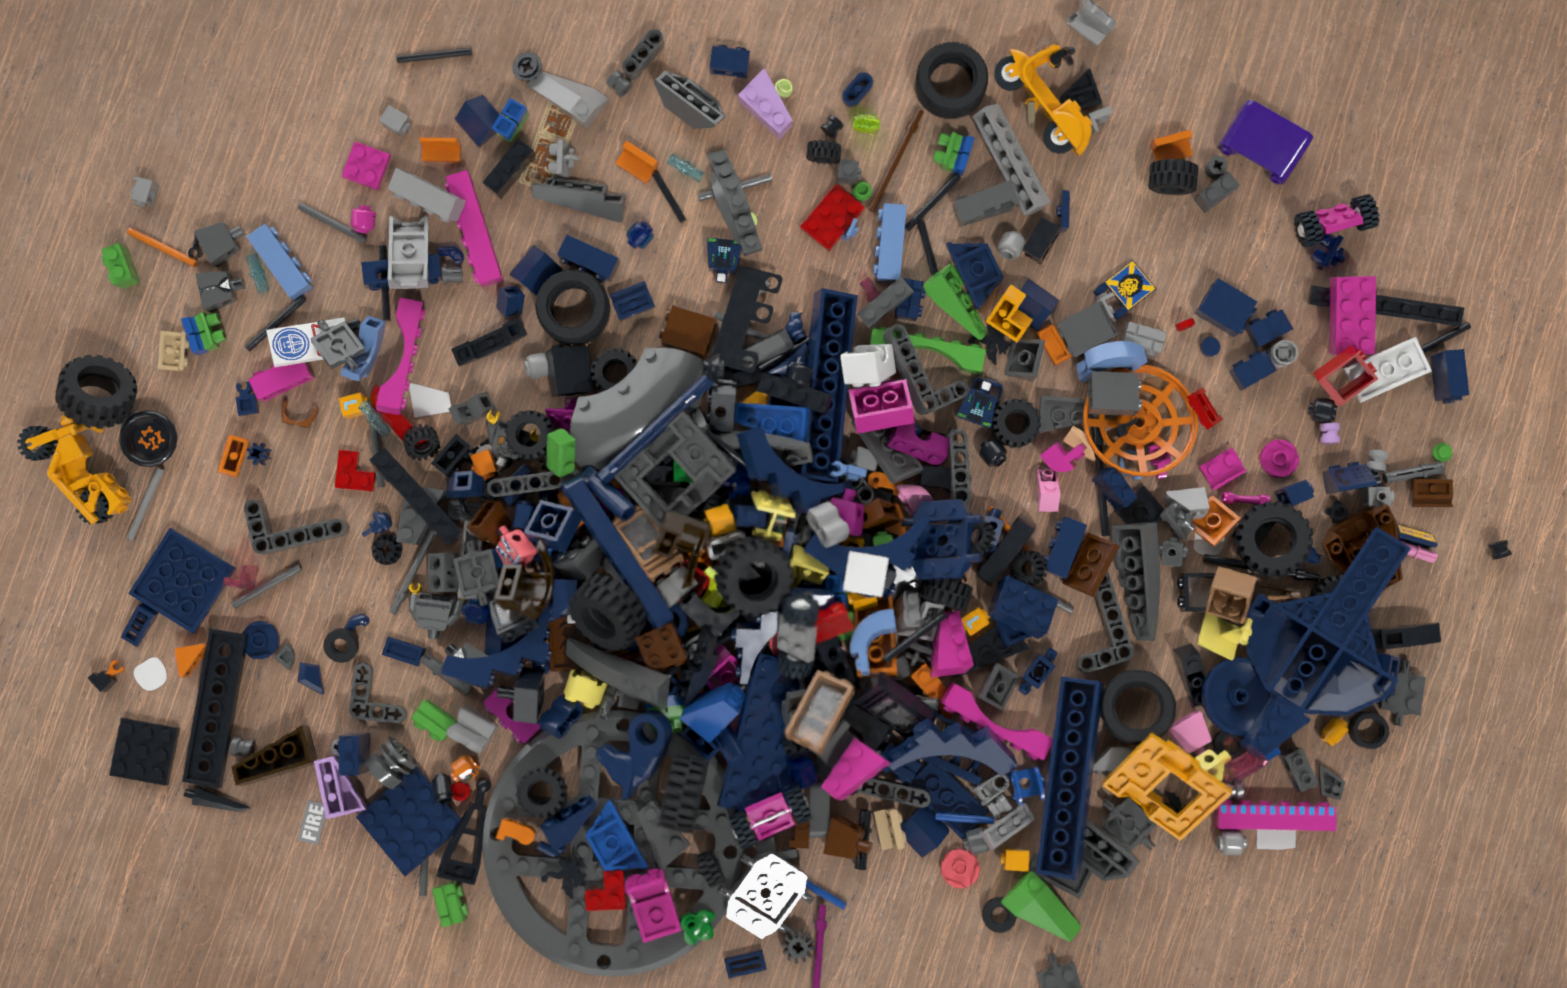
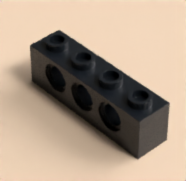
[814,636,860,708]

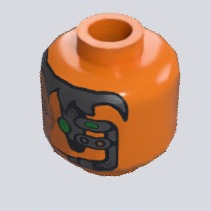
[450,754,480,784]

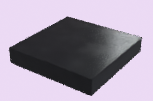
[1114,485,1164,524]

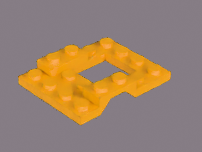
[1102,733,1232,841]

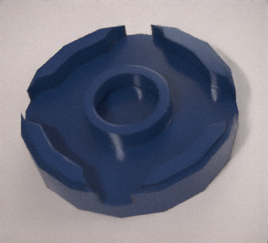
[242,621,280,660]

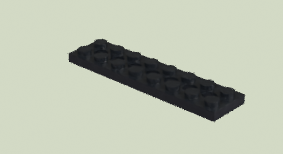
[182,628,249,789]

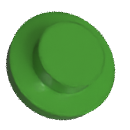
[853,182,872,201]
[1432,443,1452,462]

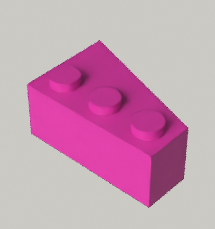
[930,611,973,678]
[821,738,891,801]

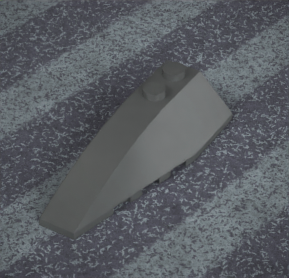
[711,431,813,476]
[1111,522,1160,641]
[566,637,670,711]

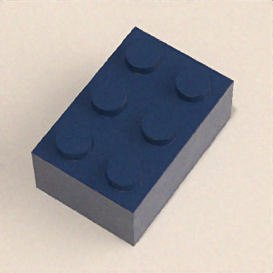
[987,575,1059,639]

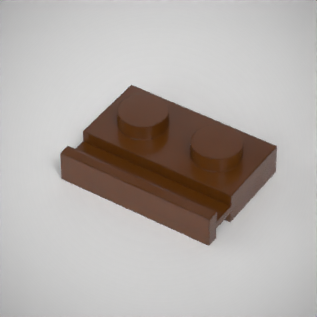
[1412,479,1453,508]

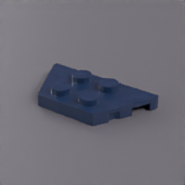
[945,242,1004,310]

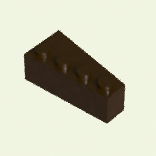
[231,725,317,786]

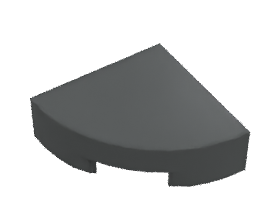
[274,643,295,670]

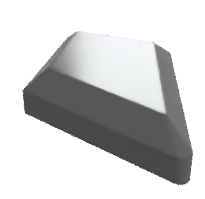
[1318,765,1345,800]

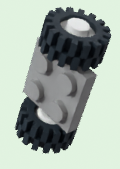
[777,594,819,679]

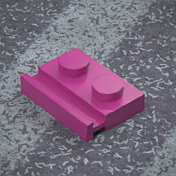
[1198,447,1247,491]

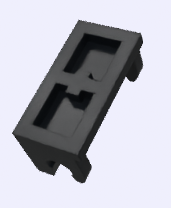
[1022,218,1060,265]

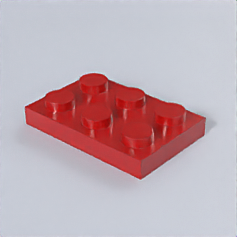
[800,184,865,252]

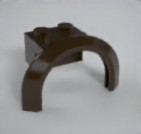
[652,510,713,589]
[494,540,554,620]

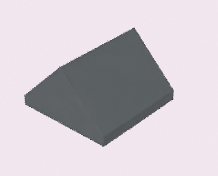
[1004,338,1045,382]
[976,663,1020,711]

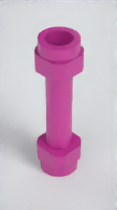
[1221,492,1270,505]

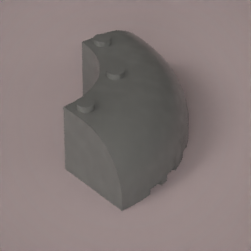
[570,348,708,471]

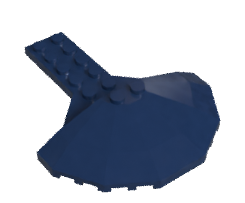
[1246,527,1411,716]

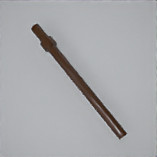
[867,109,924,213]

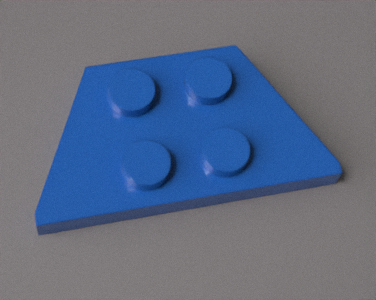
[585,800,648,871]

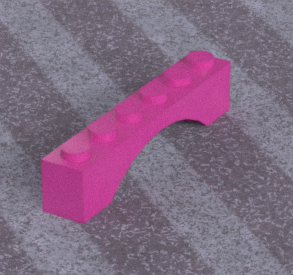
[376,298,426,415]
[940,682,1053,761]

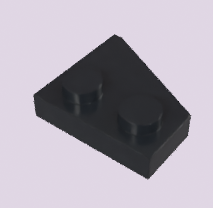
[1059,68,1102,111]

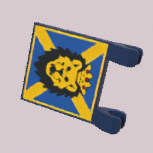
[1093,260,1157,320]

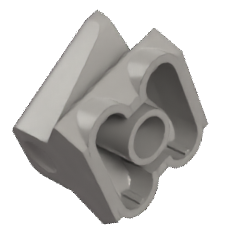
[1066,0,1117,47]
[446,705,499,754]

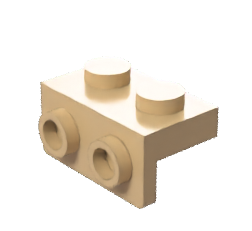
[157,331,189,372]
[873,807,906,850]

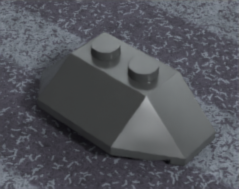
[654,71,726,129]
[1082,818,1140,881]

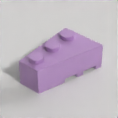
[738,68,792,140]
[314,756,368,819]

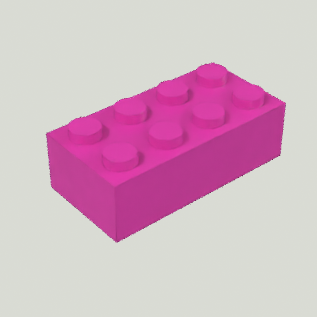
[1329,276,1376,355]

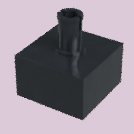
[497,667,545,724]

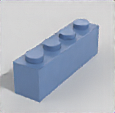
[873,203,907,283]
[246,224,313,301]

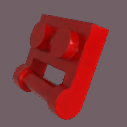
[1187,387,1223,430]

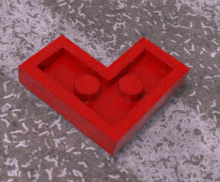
[334,450,376,492]
[585,869,626,911]

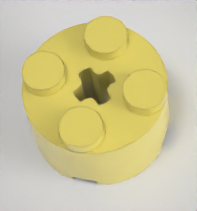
[564,669,607,708]

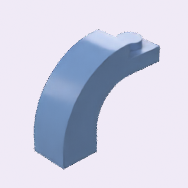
[341,316,386,381]
[1076,341,1147,383]
[850,609,897,676]

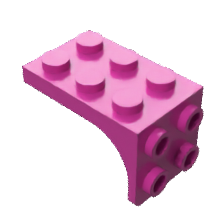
[625,868,681,943]

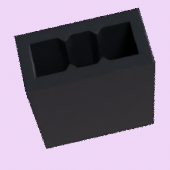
[546,343,594,397]

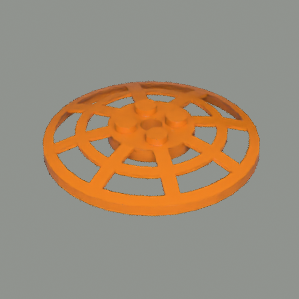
[1083,365,1198,477]

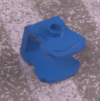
[1008,767,1045,806]

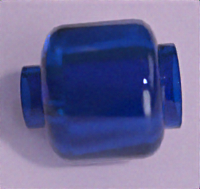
[626,220,654,249]
[462,599,491,625]

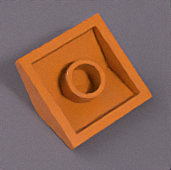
[1192,495,1241,547]

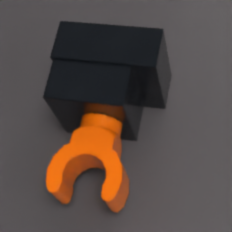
[88,660,125,692]

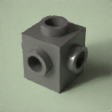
[1159,537,1188,567]

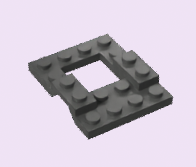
[615,411,737,528]

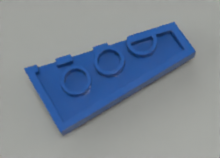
[734,403,809,443]

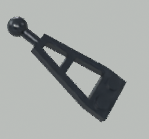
[436,777,492,885]

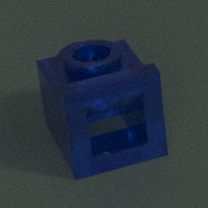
[786,756,817,789]

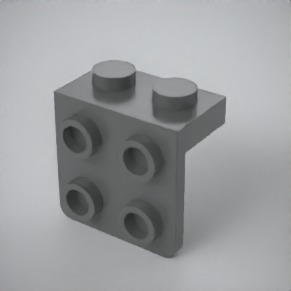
[814,719,855,770]

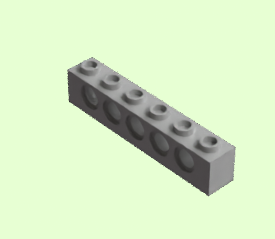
[972,103,1051,216]

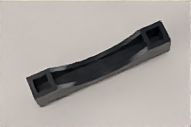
[369,447,463,549]

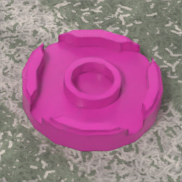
[1259,439,1299,478]

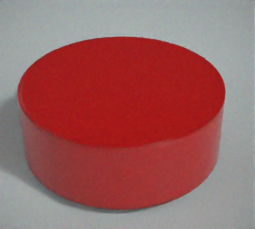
[1175,318,1195,332]
[453,781,471,801]

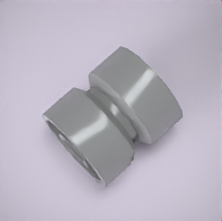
[1266,340,1298,369]

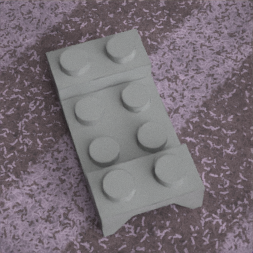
[388,216,430,289]

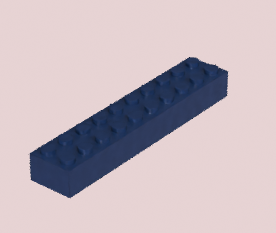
[795,288,858,484]
[1036,676,1104,880]

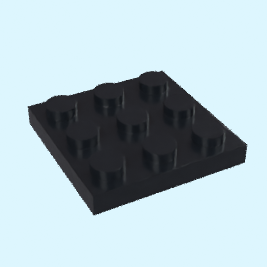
[109,718,180,786]

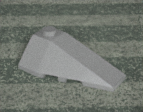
[527,71,609,130]

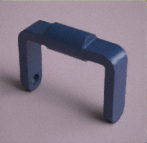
[971,377,1003,406]

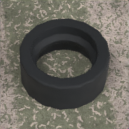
[1348,712,1389,749]

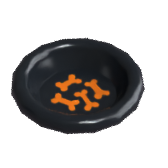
[119,410,178,467]

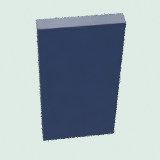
[907,762,989,840]

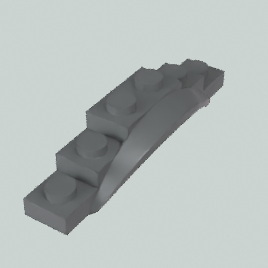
[707,149,762,256]

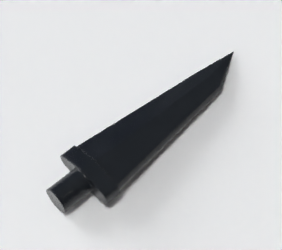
[183,786,250,812]

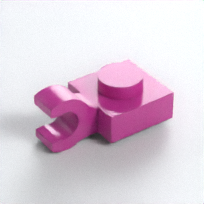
[1148,445,1171,479]

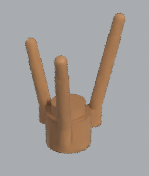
[1255,582,1302,602]

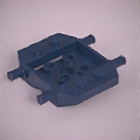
[901,499,984,580]

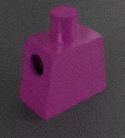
[830,488,864,536]

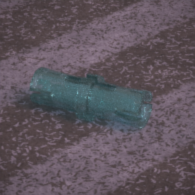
[666,153,705,183]
[245,254,270,294]
[358,401,391,437]

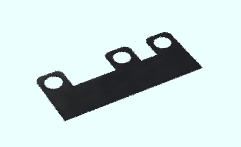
[712,265,783,373]

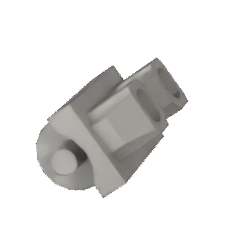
[548,139,580,178]

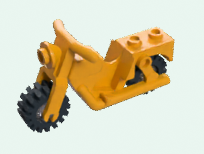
[17,414,133,525]

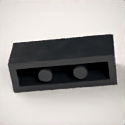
[482,139,536,199]

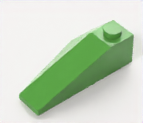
[923,262,987,340]
[1000,871,1082,942]

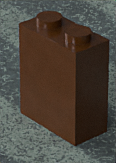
[659,305,717,358]

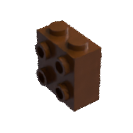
[635,620,688,673]

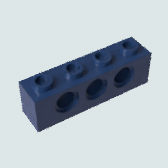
[361,254,443,291]

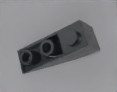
[1173,643,1205,708]

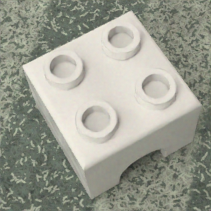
[841,344,896,387]

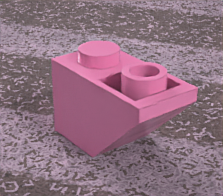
[1037,469,1061,512]
[896,484,934,517]

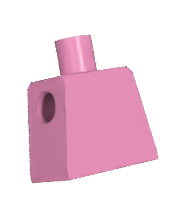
[1167,710,1211,757]

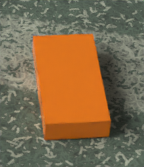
[1036,323,1072,366]

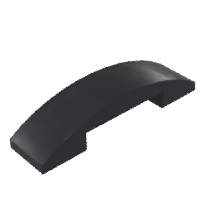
[451,317,528,367]

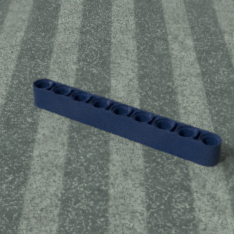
[561,475,674,630]

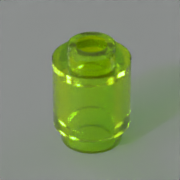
[853,114,880,134]

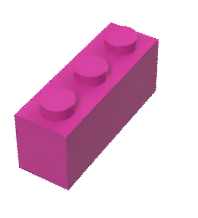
[248,362,315,402]

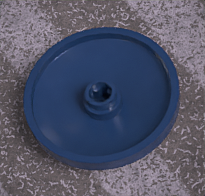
[1201,657,1276,736]

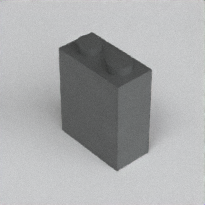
[1057,301,1119,358]
[1088,371,1142,416]

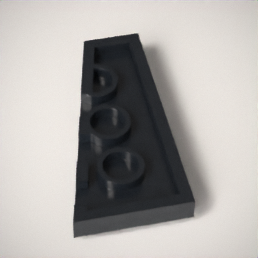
[953,625,1029,678]

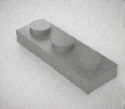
[980,803,1035,850]

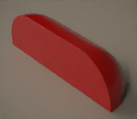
[370,383,427,445]

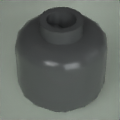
[963,827,990,855]

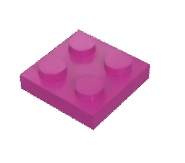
[341,142,392,191]

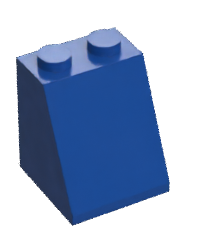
[679,683,745,743]

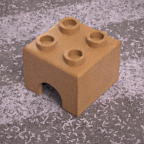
[1205,566,1257,624]

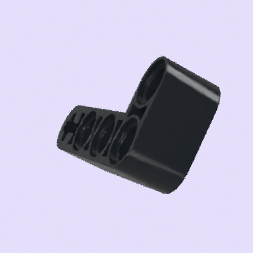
[975,514,1036,587]

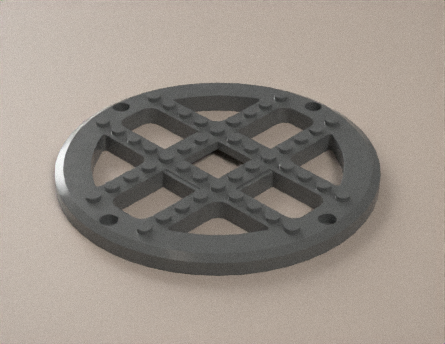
[483,710,745,976]

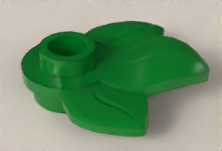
[680,910,716,946]

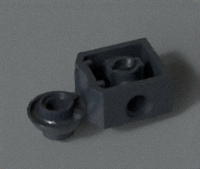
[704,353,737,432]

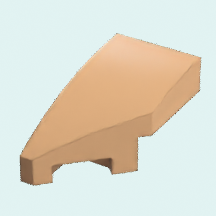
[1063,426,1096,463]

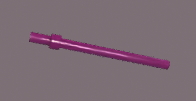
[812,904,827,988]

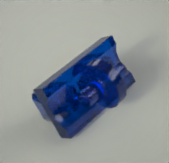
[1310,234,1346,270]
[723,462,750,499]

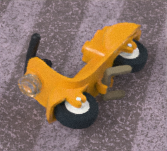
[994,37,1093,157]

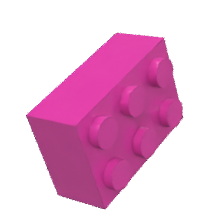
[849,379,915,434]

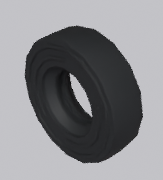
[323,628,359,663]
[1212,730,1247,762]
[982,897,1017,933]

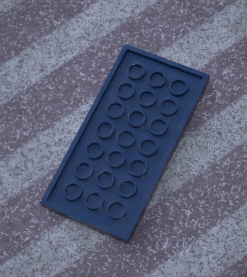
[717,653,823,814]

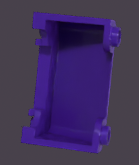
[1217,100,1314,185]

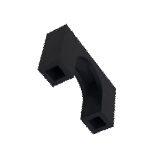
[919,466,971,546]
[678,564,766,637]
[811,704,893,796]

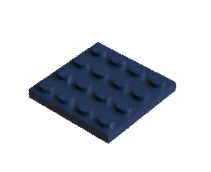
[128,528,236,634]
[356,766,461,877]

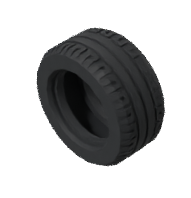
[915,42,989,119]
[535,270,611,345]
[1100,670,1176,745]

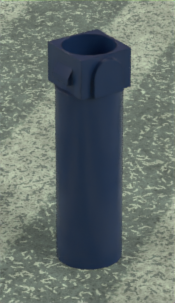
[580,465,636,522]

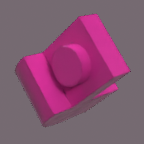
[1040,441,1087,472]

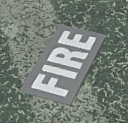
[298,800,325,845]

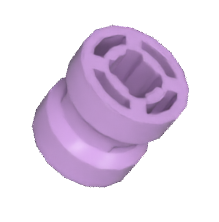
[1320,423,1340,444]

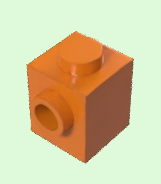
[470,449,499,480]

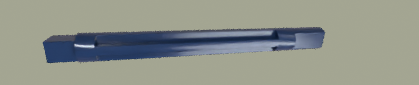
[598,374,714,483]

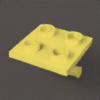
[751,490,796,542]
[1197,613,1253,661]

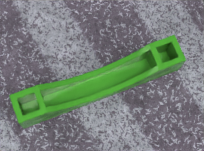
[870,327,986,374]

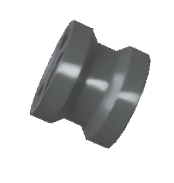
[1205,156,1227,178]

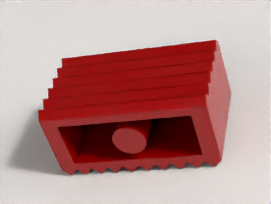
[812,603,854,643]

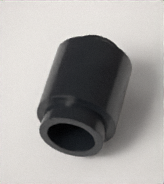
[432,773,454,804]

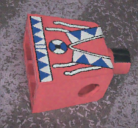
[496,526,537,569]

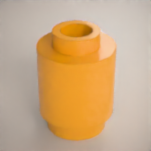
[1320,717,1349,747]

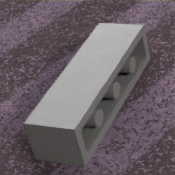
[388,168,466,223]

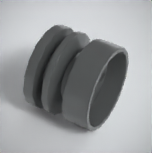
[364,737,418,790]

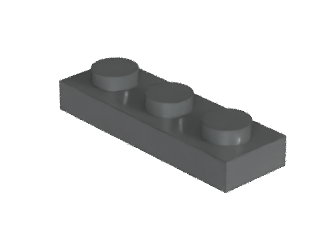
[857,277,914,329]

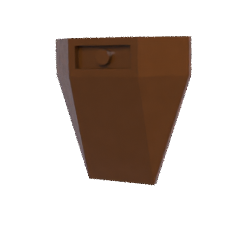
[1321,504,1403,590]

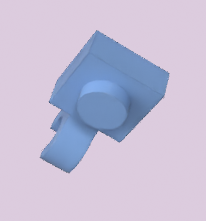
[830,461,867,481]

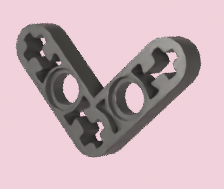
[349,663,407,723]

